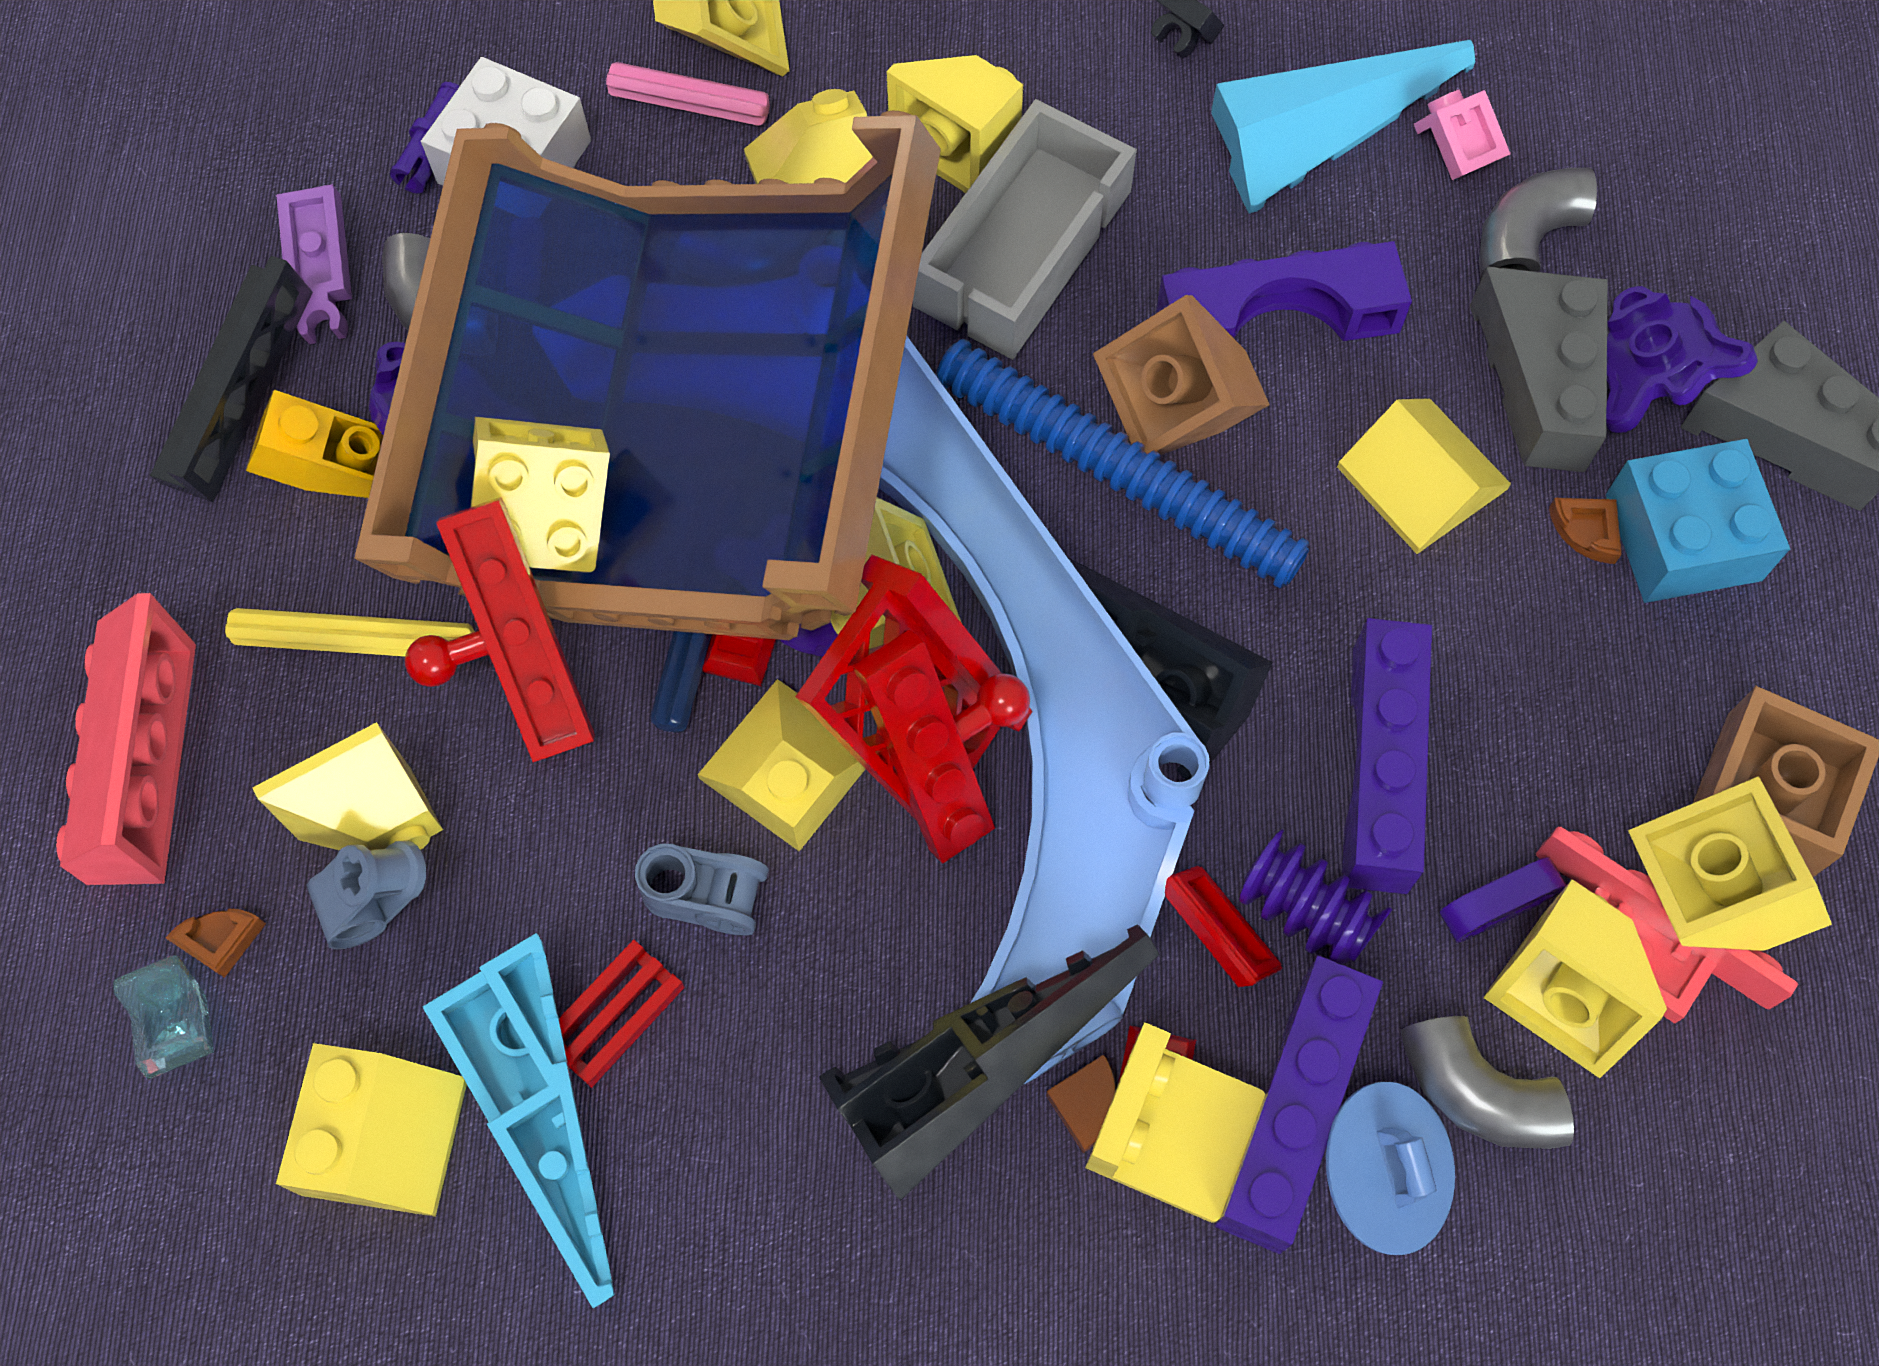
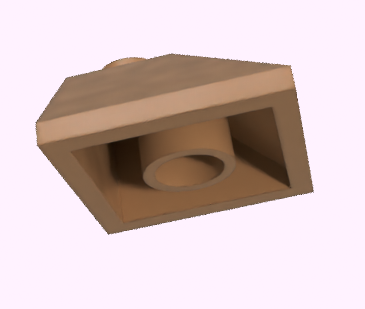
[1093,295,1270,455]

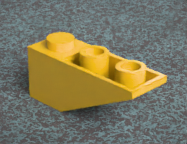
[246,390,454,507]

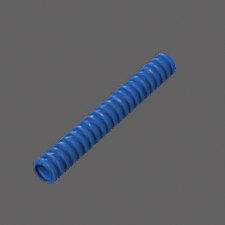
[936,339,1309,589]

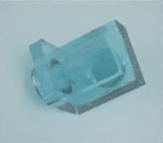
[113,955,214,1080]

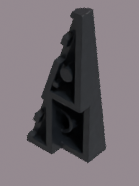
[1067,557,1273,780]
[819,924,1160,1201]

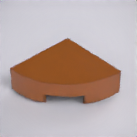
[1549,498,1621,564]
[166,909,266,978]
[1046,1055,1115,1154]

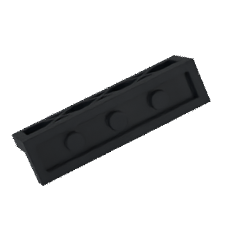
[150,256,313,502]

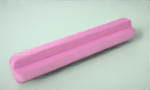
[606,62,770,126]

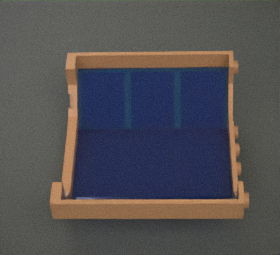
[354,110,941,640]

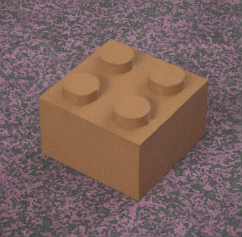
[1693,686,1879,877]

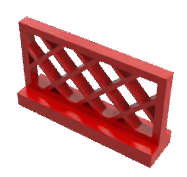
[795,554,1033,821]

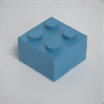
[1606,439,1790,603]

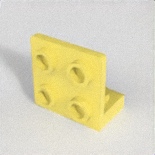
[471,417,610,572]
[1085,1022,1265,1223]

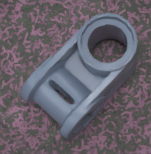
[307,840,426,949]
[635,844,769,936]

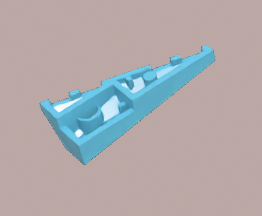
[1211,40,1476,214]
[423,933,615,1308]

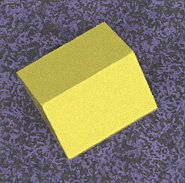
[1337,398,1511,554]

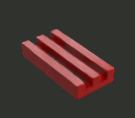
[559,939,685,1088]

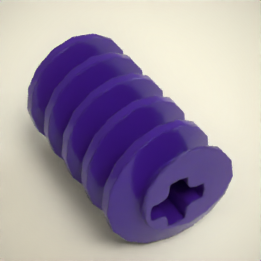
[1239,829,1393,965]

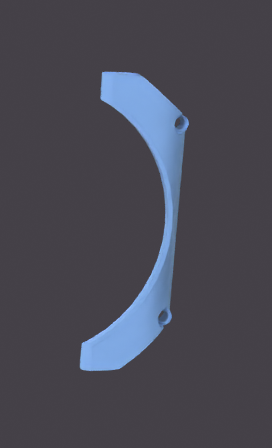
[532,248,1209,1085]

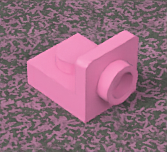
[1414,89,1510,180]

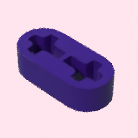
[1439,857,1567,943]

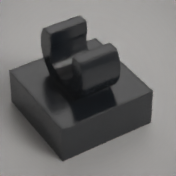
[1151,0,1224,58]

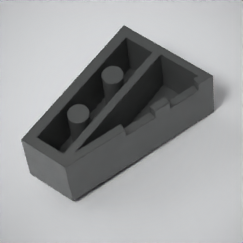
[1470,267,1608,473]
[1680,321,1879,511]

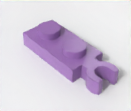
[276,184,352,345]

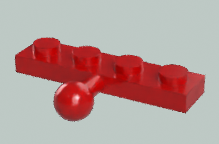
[405,497,595,762]
[852,629,1030,864]

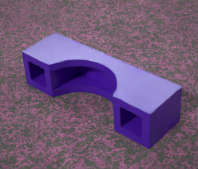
[1157,241,1412,341]
[1342,618,1432,894]
[1214,955,1383,1254]

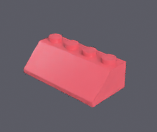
[56,593,196,885]

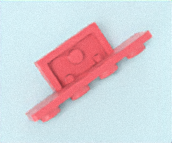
[1536,827,1798,1023]

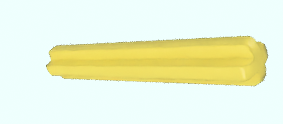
[225,608,475,656]

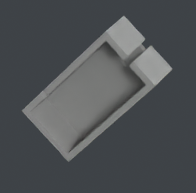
[913,99,1137,360]

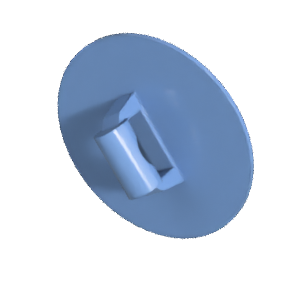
[1326,1082,1455,1255]

